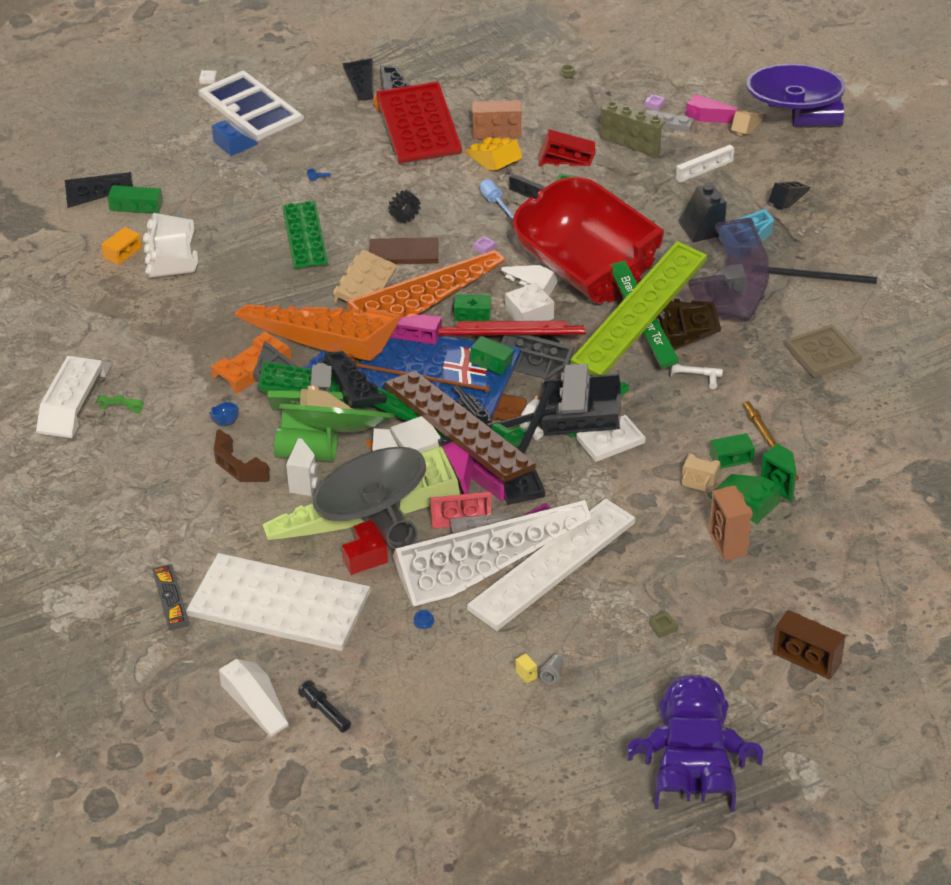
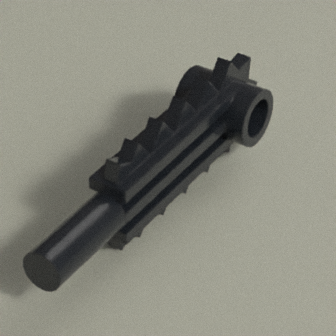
[453,385,492,425]

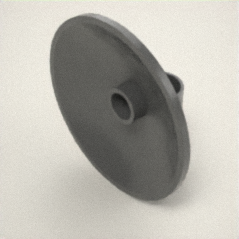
[313,447,426,550]

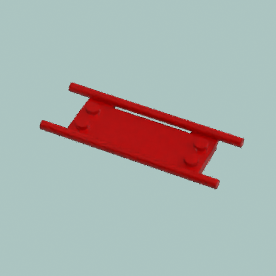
[438,320,586,336]

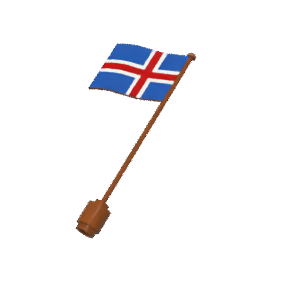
[327,344,490,393]

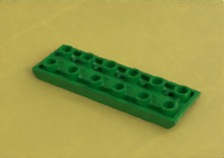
[282,201,328,269]
[258,361,369,409]

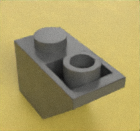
[710,264,746,295]

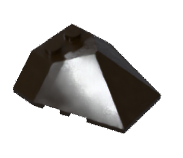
[646,298,721,354]

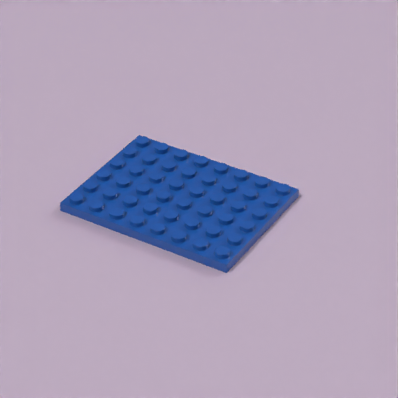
[345,336,521,419]

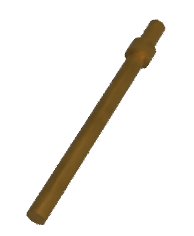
[743,401,799,481]

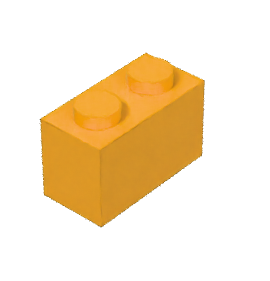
[101,227,142,265]

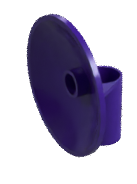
[746,64,845,127]

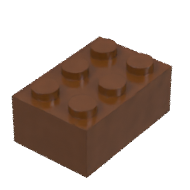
[773,610,846,680]

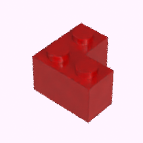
[342,520,388,575]

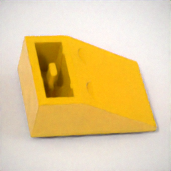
[465,137,523,170]

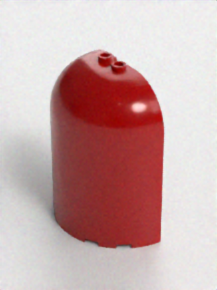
[513,177,664,304]

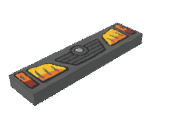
[152,564,189,631]

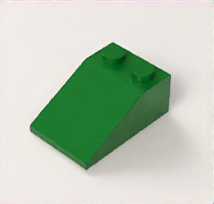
[709,474,782,524]

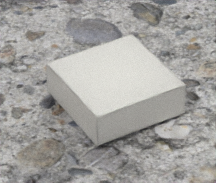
[199,70,217,84]

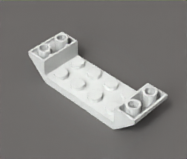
[36,356,112,438]

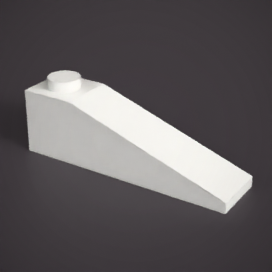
[219,659,288,737]

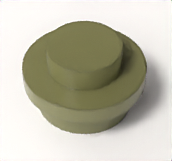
[560,64,576,78]

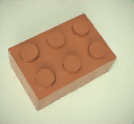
[472,100,522,140]
[709,486,752,561]

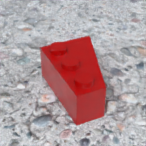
[538,129,596,166]

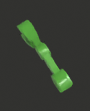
[95,395,144,413]

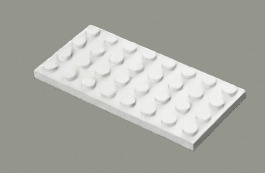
[186,553,370,651]

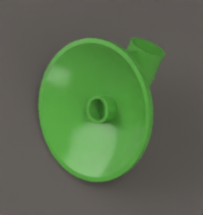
[274,404,395,463]

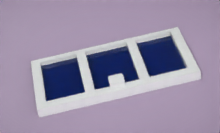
[198,71,304,141]

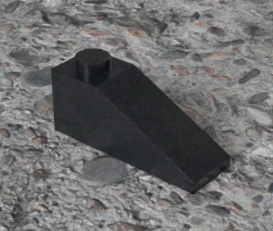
[768,181,810,209]

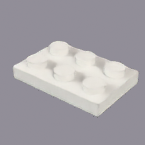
[576,415,646,462]

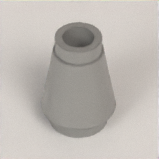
[539,655,563,684]

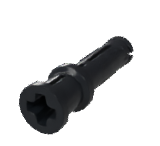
[298,680,351,733]

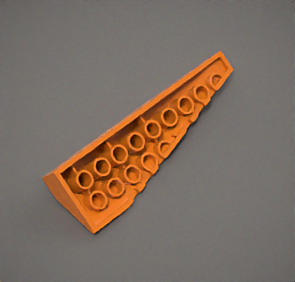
[347,250,505,317]
[234,305,401,361]

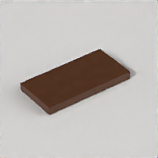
[369,237,439,264]

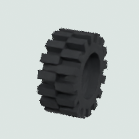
[388,190,421,223]

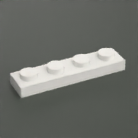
[676,145,734,182]

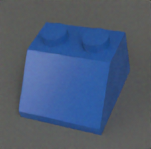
[212,120,258,156]

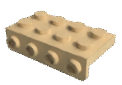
[332,250,397,303]

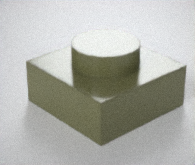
[649,611,678,638]

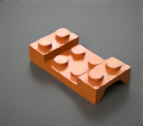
[211,331,291,394]

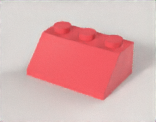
[429,492,491,529]

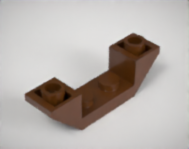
[214,429,270,482]

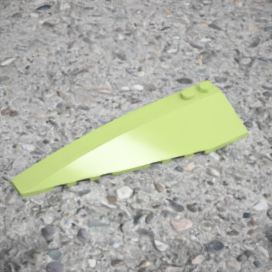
[262,446,460,540]

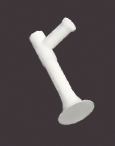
[670,364,723,389]

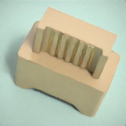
[682,454,720,491]

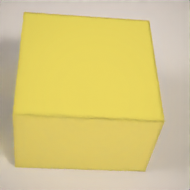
[515,654,537,684]

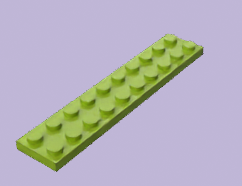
[570,241,707,376]

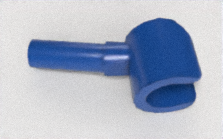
[307,168,331,181]

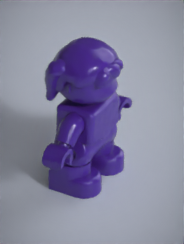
[627,675,764,812]

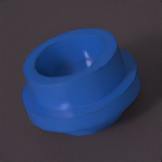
[414,610,434,629]

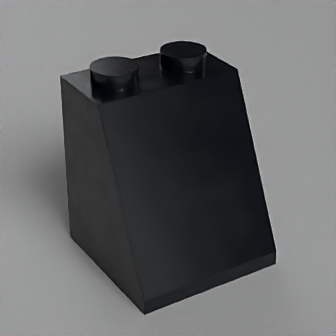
[679,183,727,243]

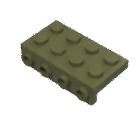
[600,101,665,157]

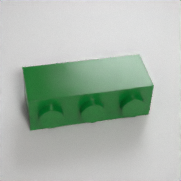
[107,186,163,214]

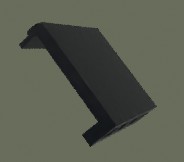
[542,373,621,435]

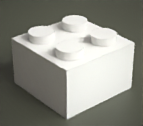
[505,283,554,321]

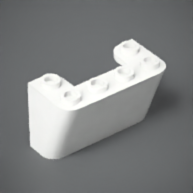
[143,213,198,278]

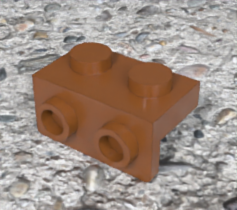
[492,394,527,420]

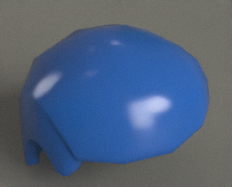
[209,402,239,426]

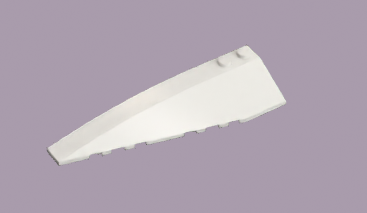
[392,500,591,607]

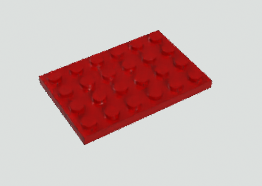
[377,81,462,163]

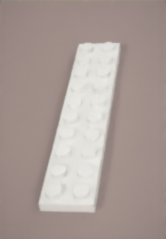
[467,498,635,631]

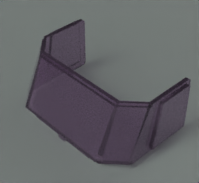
[687,218,769,322]

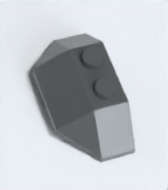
[501,335,574,380]

